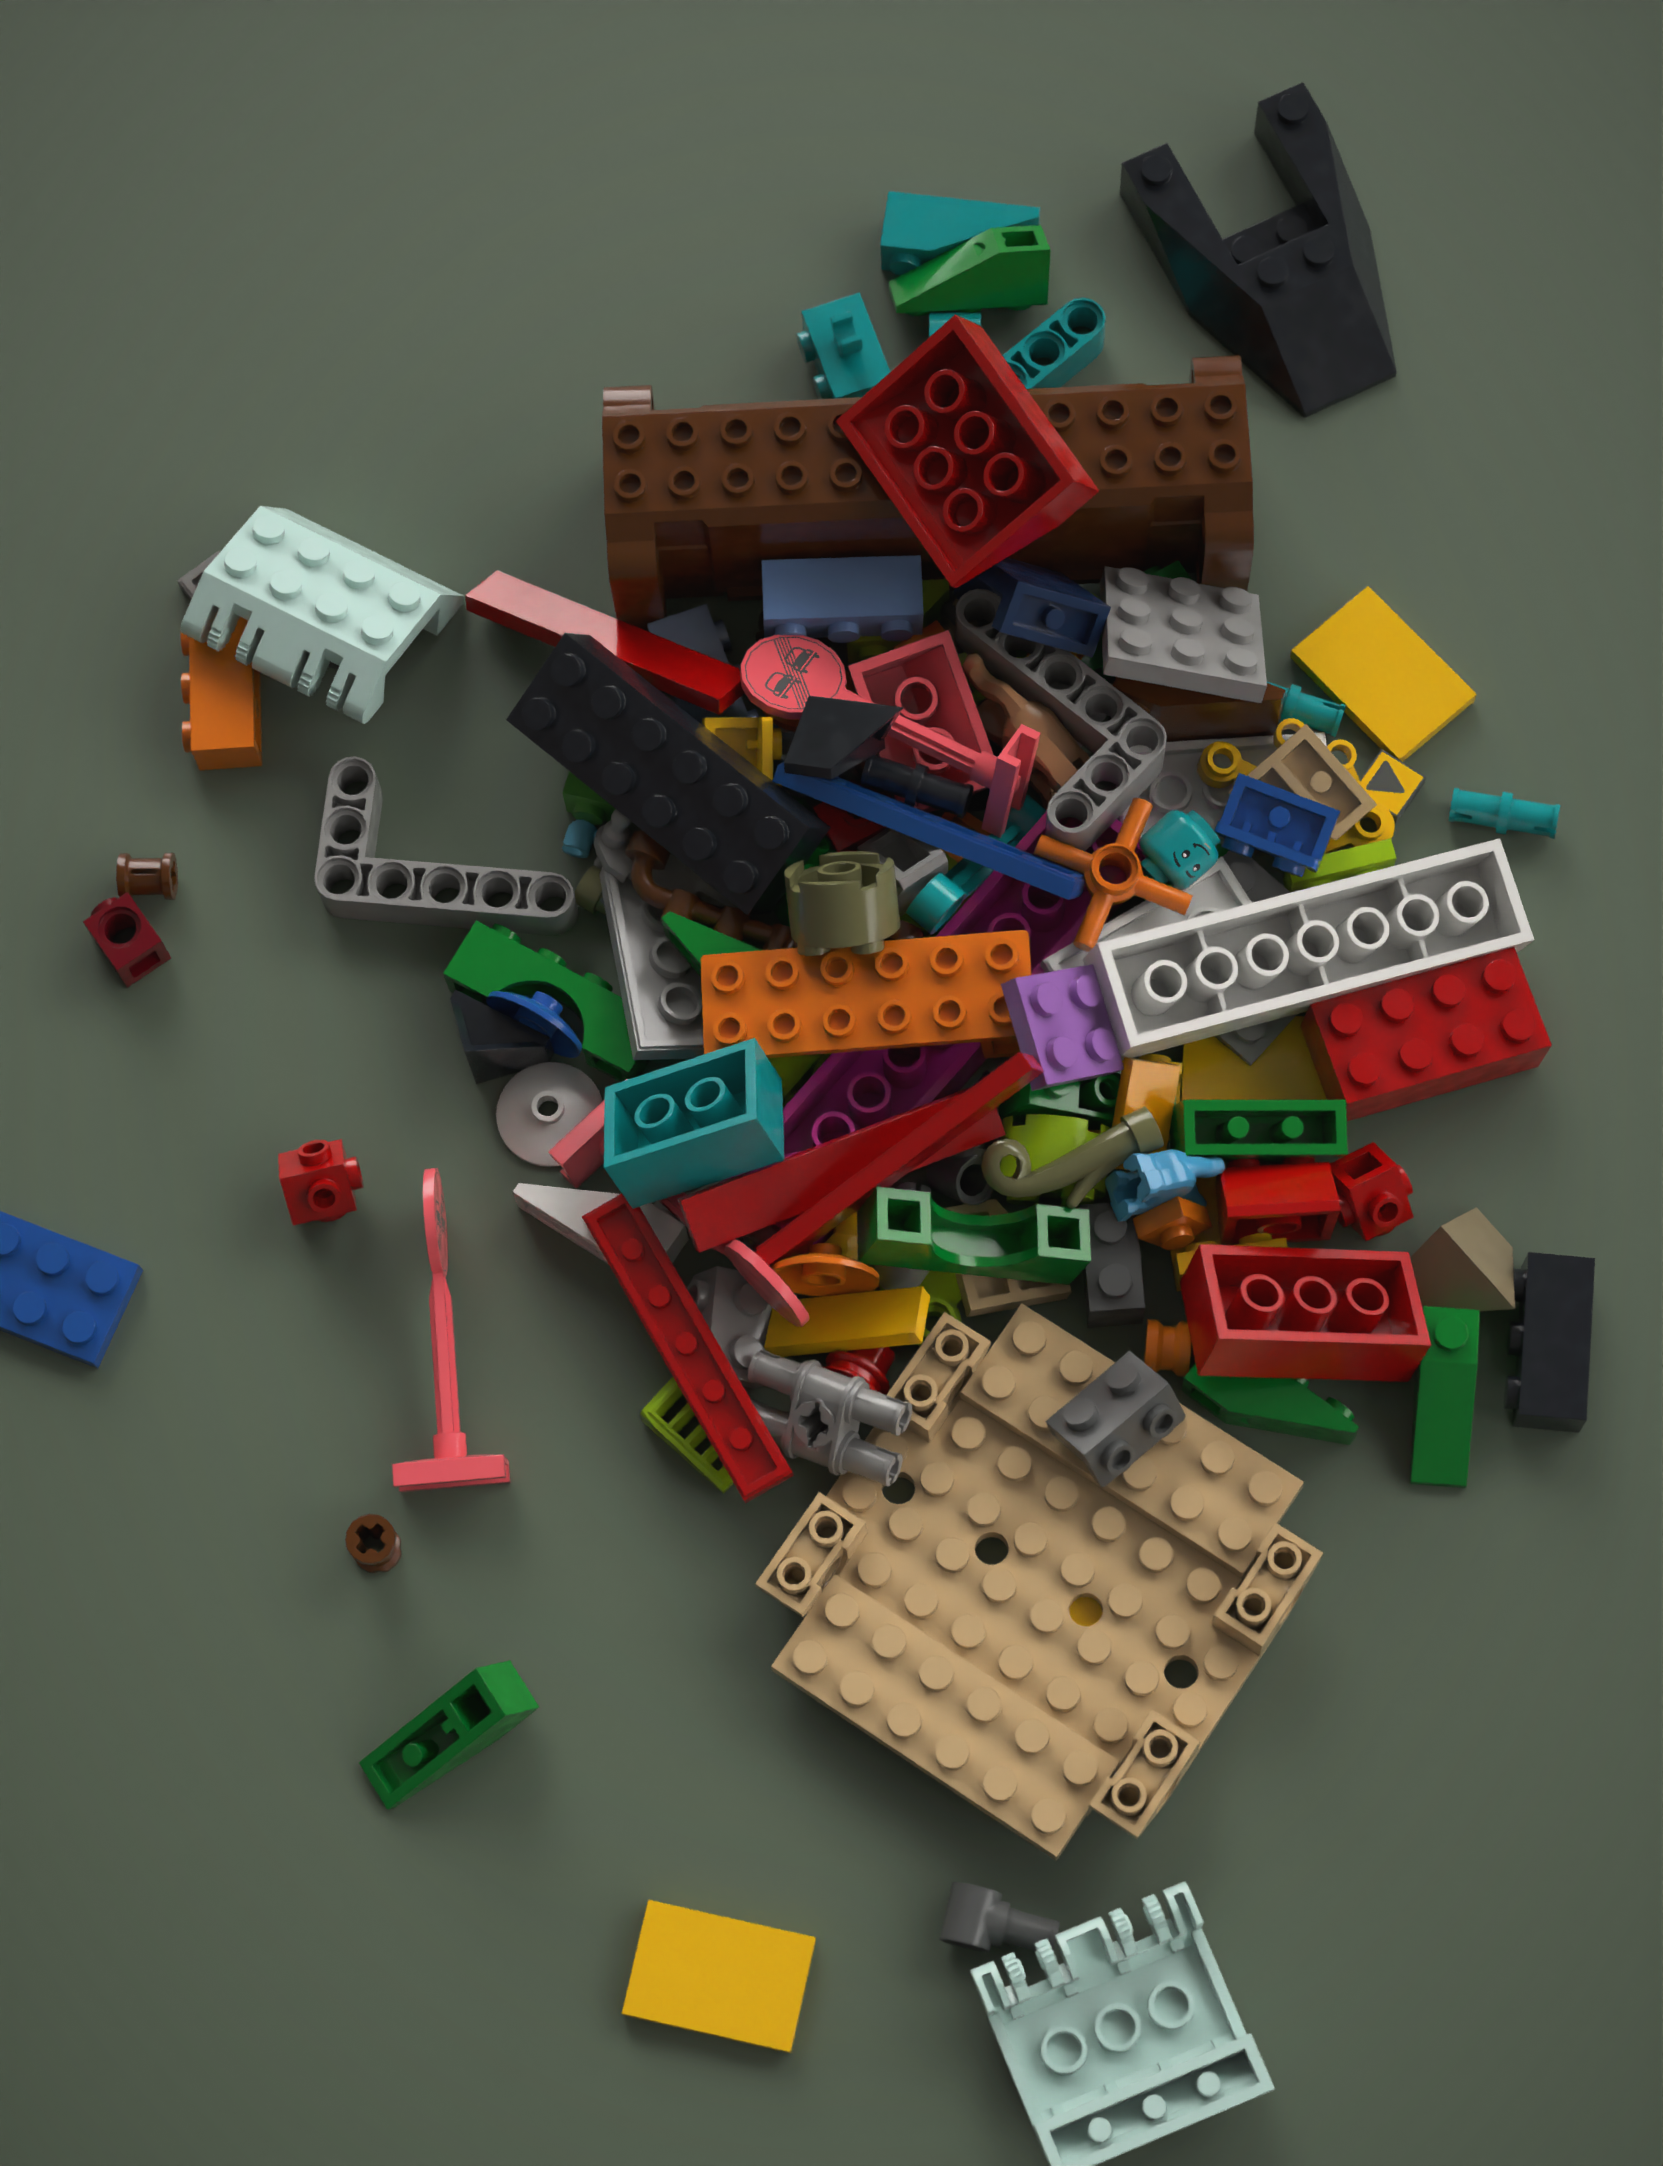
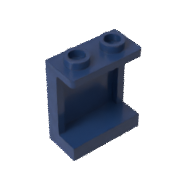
[953,557,1111,658]

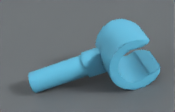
[562,820,598,858]

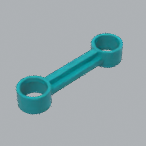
[906,795,1047,935]

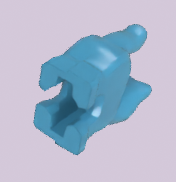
[1105,1149,1225,1222]

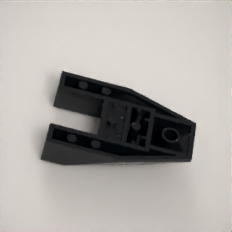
[1120,82,1397,418]

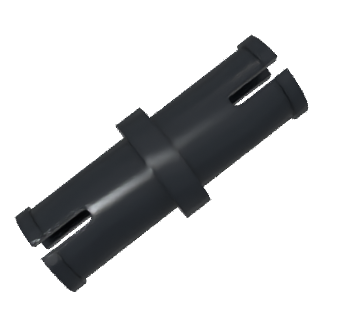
[860,754,974,819]

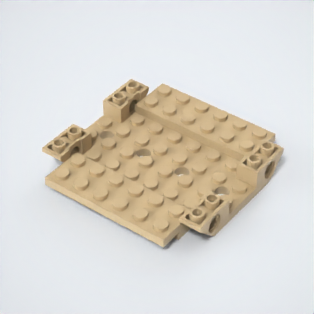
[755,1303,1323,1861]

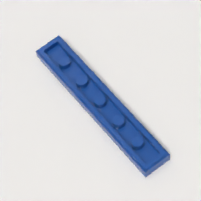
[772,762,1086,900]

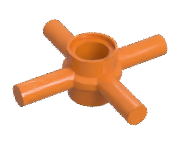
[1033,798,1193,952]

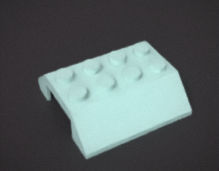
[180,506,464,724]
[970,1881,1275,2166]

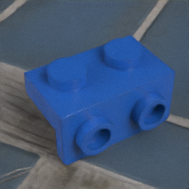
[1214,773,1340,878]

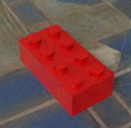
[1300,947,1552,1121]
[1180,1244,1431,1382]

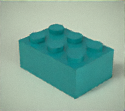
[604,1038,784,1209]

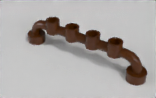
[625,831,924,950]

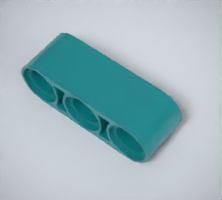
[1002,297,1106,389]

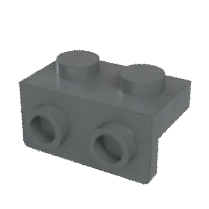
[1045,1351,1185,1487]

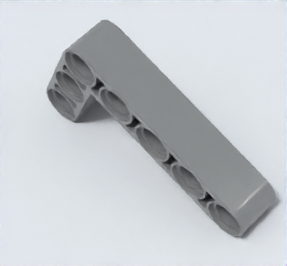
[955,589,1167,851]
[314,756,579,935]

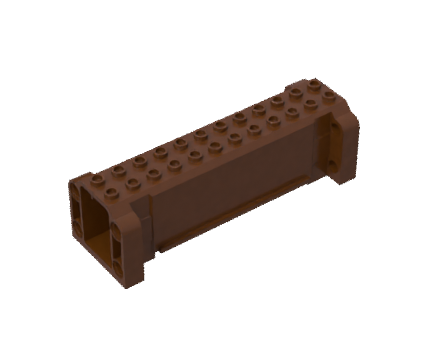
[602,355,1254,631]

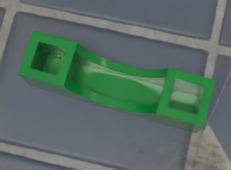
[443,920,650,1082]
[857,1187,1091,1285]

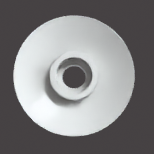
[496,1062,602,1167]

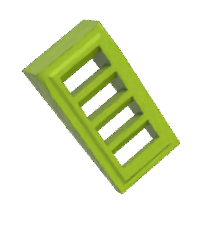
[640,1377,734,1494]

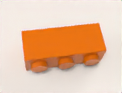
[180,605,262,770]

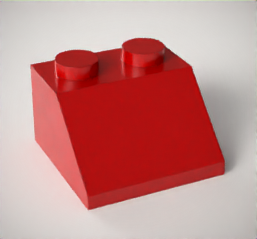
[1215,1157,1340,1245]

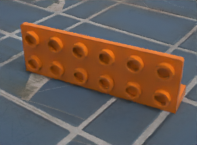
[701,930,1032,1058]

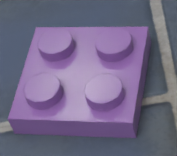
[1001,964,1124,1091]

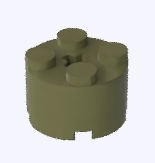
[784,851,900,956]

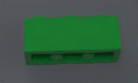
[1170,1100,1348,1162]

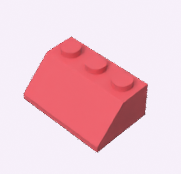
[848,630,994,813]

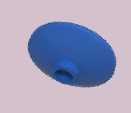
[486,991,582,1058]

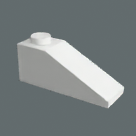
[513,1183,689,1264]

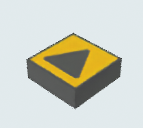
[1360,749,1426,824]

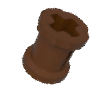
[116,853,178,900]
[345,1514,402,1573]

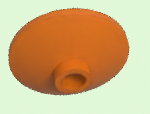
[771,1243,880,1297]

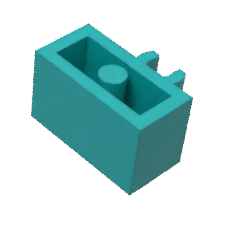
[796,292,890,399]

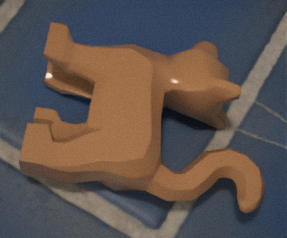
[962,653,1090,810]

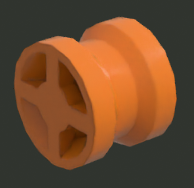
[1144,1319,1191,1377]

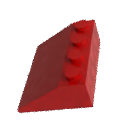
[836,314,1099,588]

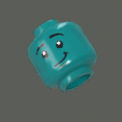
[1139,810,1220,890]

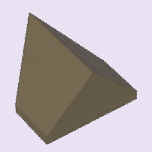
[1410,1207,1515,1312]

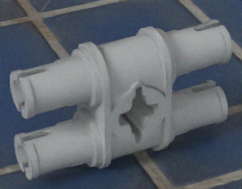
[748,1349,913,1486]

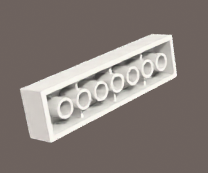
[1083,838,1534,1061]

